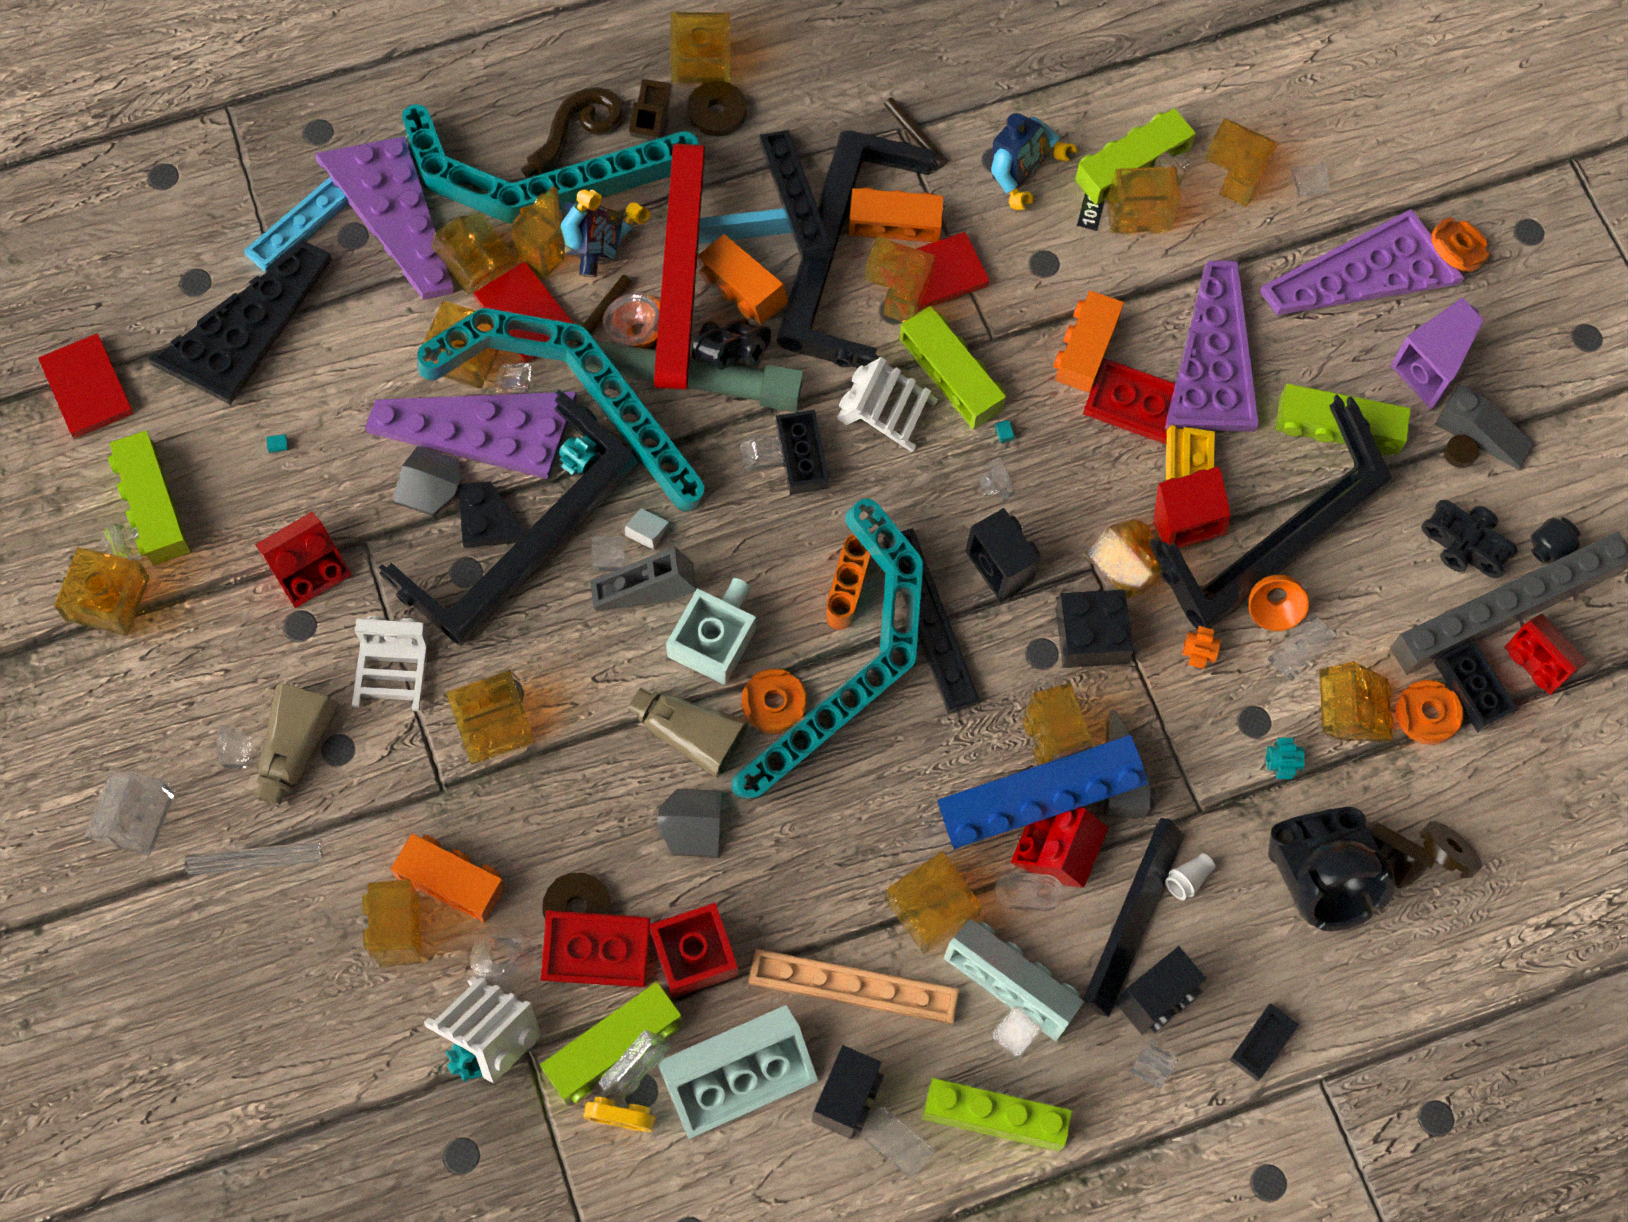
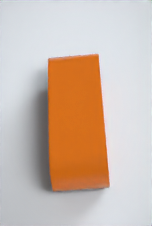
[826,534,871,630]

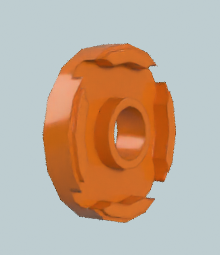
[1432,218,1489,272]
[741,669,807,734]
[1396,679,1463,745]

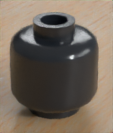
[1531,517,1581,564]

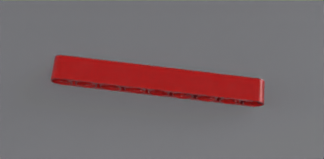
[654,144,705,390]

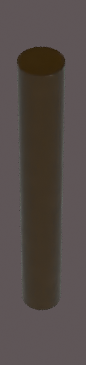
[884,97,948,168]
[568,275,632,347]

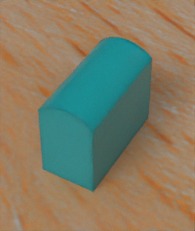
[995,420,1016,443]
[266,434,288,453]

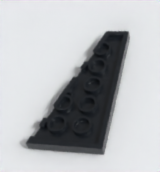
[148,240,332,405]

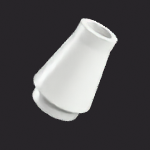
[1165,853,1215,900]

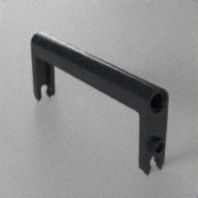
[776,130,939,368]
[379,390,639,646]
[1149,395,1392,629]

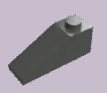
[1435,384,1534,470]
[590,546,697,610]
[1104,711,1156,819]

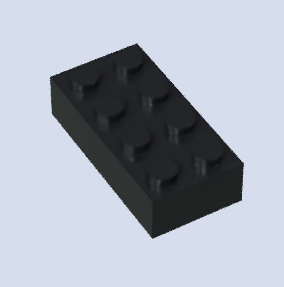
[776,409,830,495]
[1434,640,1518,733]

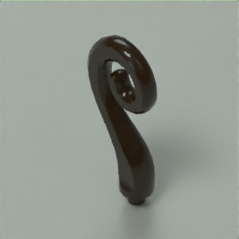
[521,87,624,179]

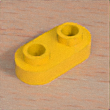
[583,1097,656,1132]

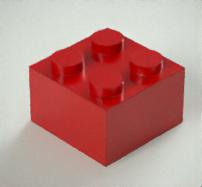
[649,902,738,999]

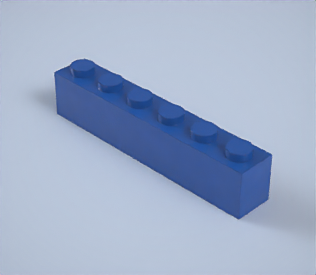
[937,735,1148,849]

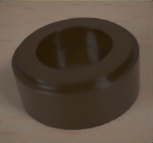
[1444,435,1478,468]

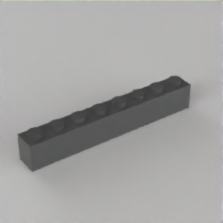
[1390,531,1628,675]

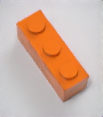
[848,187,943,243]
[697,234,789,325]
[1053,290,1124,393]
[391,833,505,923]

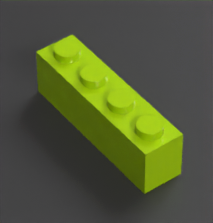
[1075,108,1196,205]
[899,306,1006,430]
[1275,383,1411,455]
[108,430,191,566]
[540,982,682,1105]
[922,1078,1072,1152]

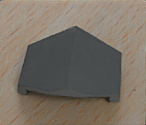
[393,446,462,516]
[658,789,722,858]

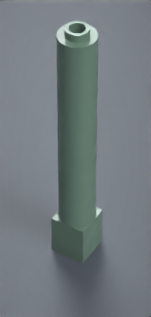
[572,340,803,412]

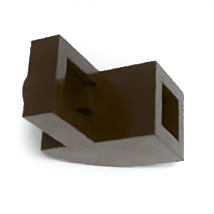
[629,78,673,140]

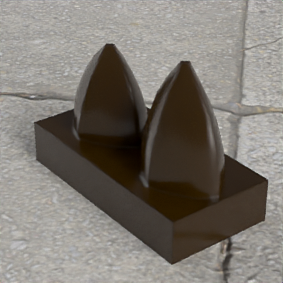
[1369,820,1436,888]

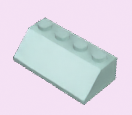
[943,918,1084,1041]
[657,1005,818,1139]

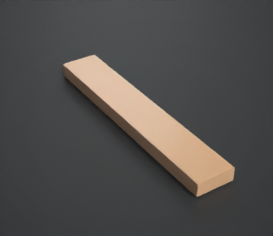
[748,948,959,1025]

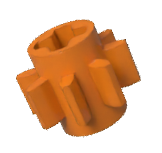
[1182,626,1221,669]

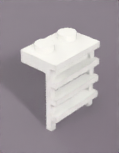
[837,357,938,452]
[352,616,429,711]
[424,976,541,1084]

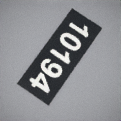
[1077,193,1105,231]

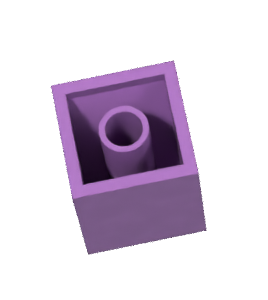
[1390,297,1484,410]

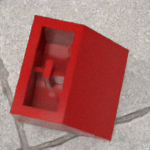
[1153,467,1231,549]
[255,512,352,608]
[1504,613,1588,695]
[1011,808,1108,888]

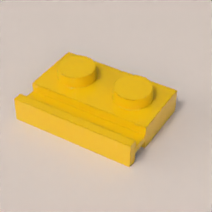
[1166,425,1215,480]

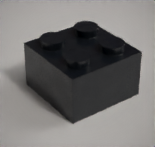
[965,508,1040,603]
[1055,589,1134,668]
[1115,946,1207,1035]
[812,1045,885,1139]

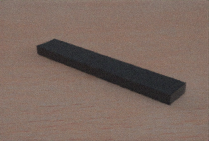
[760,130,833,262]
[882,528,980,714]
[1083,818,1185,1017]

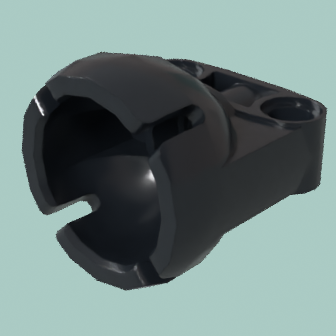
[1268,807,1394,932]

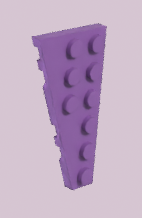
[315,136,453,300]
[1260,209,1464,315]
[1164,260,1259,432]
[365,392,577,479]

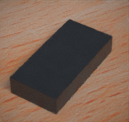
[1229,1003,1299,1081]

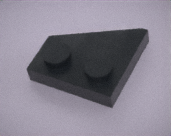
[459,481,525,548]

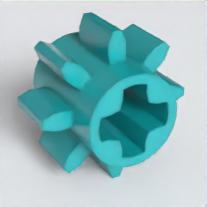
[559,435,599,476]
[1266,737,1305,779]
[446,1043,482,1082]

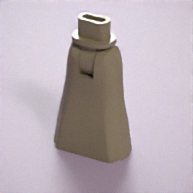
[255,683,339,806]
[628,688,748,778]

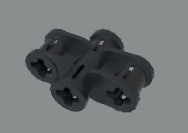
[692,318,771,370]
[1421,500,1518,578]

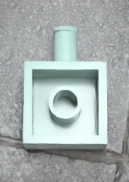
[666,578,756,686]

